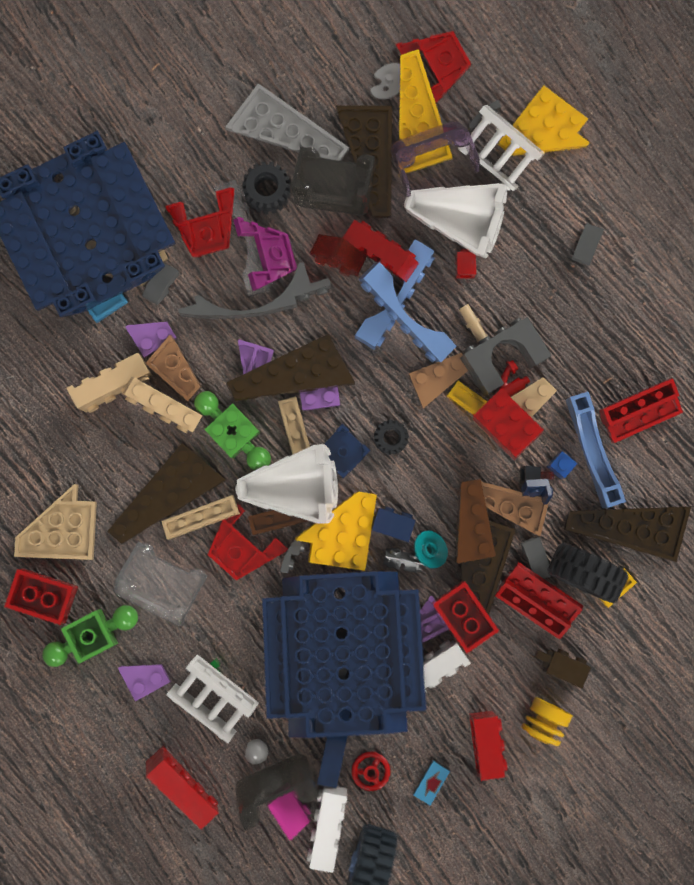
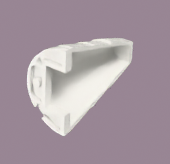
[404,183,507,258]
[235,444,338,524]

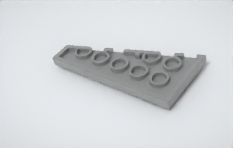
[225,83,349,165]

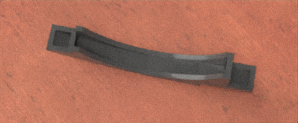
[178,262,331,319]

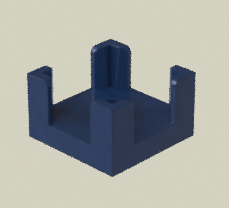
[324,424,370,479]

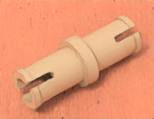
[459,304,487,343]

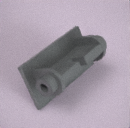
[383,548,423,573]

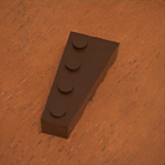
[455,479,496,563]

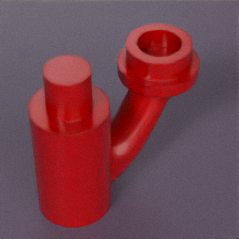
[499,360,530,397]

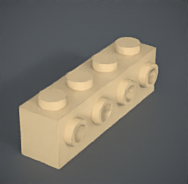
[122,377,202,433]

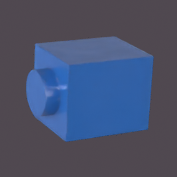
[546,451,577,479]

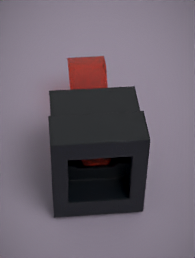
[520,466,554,484]

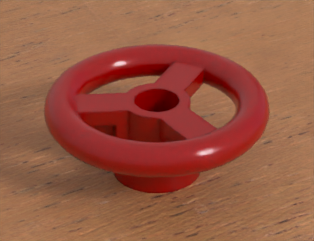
[351,752,390,791]

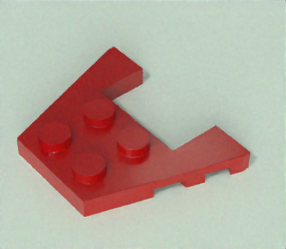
[396,31,471,104]
[165,187,234,258]
[207,502,289,580]

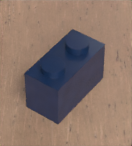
[371,506,416,542]

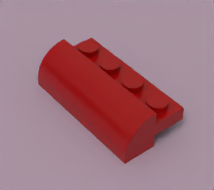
[600,378,683,443]
[495,562,584,640]

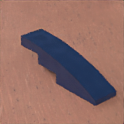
[317,709,352,788]

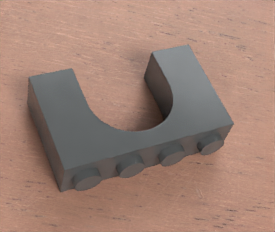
[460,317,552,397]

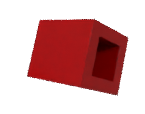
[455,249,476,279]

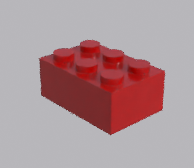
[473,388,544,461]
[4,568,78,625]
[431,581,499,654]
[469,711,508,781]

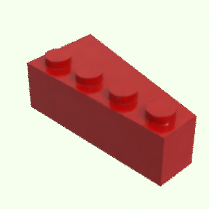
[342,220,419,282]
[146,746,219,830]

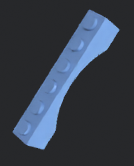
[355,239,435,350]
[359,262,456,362]
[566,392,626,508]

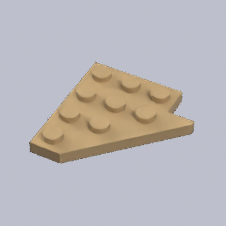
[14,484,97,560]

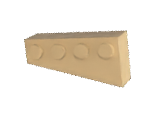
[66,353,152,413]
[474,378,557,440]

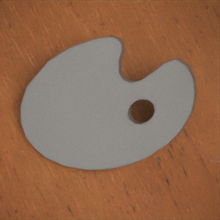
[371,63,400,100]

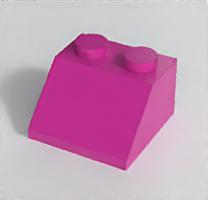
[267,784,312,840]

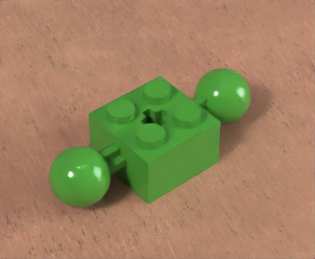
[194,391,271,471]
[42,605,138,667]

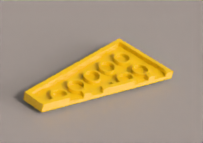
[399,49,452,176]

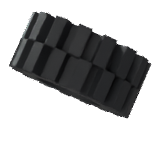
[374,420,409,455]

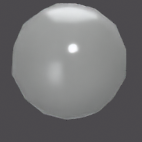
[245,739,268,764]

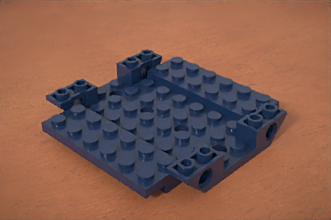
[0,130,176,317]
[262,571,426,738]

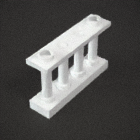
[456,105,545,191]
[166,655,259,743]

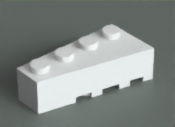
[423,640,471,692]
[307,786,347,873]

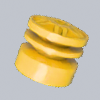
[521,697,573,746]

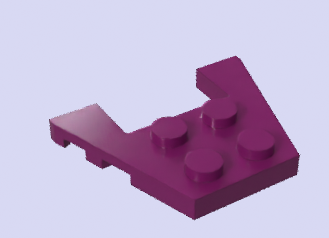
[233,217,297,291]

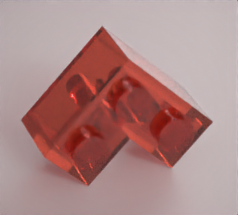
[309,234,367,277]

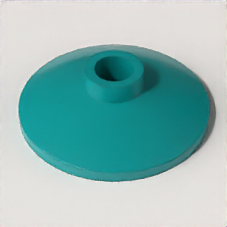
[414,531,448,568]

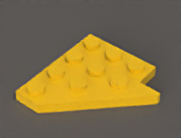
[498,86,590,156]
[295,492,377,571]

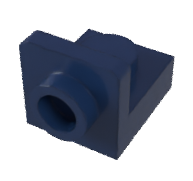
[521,479,553,505]

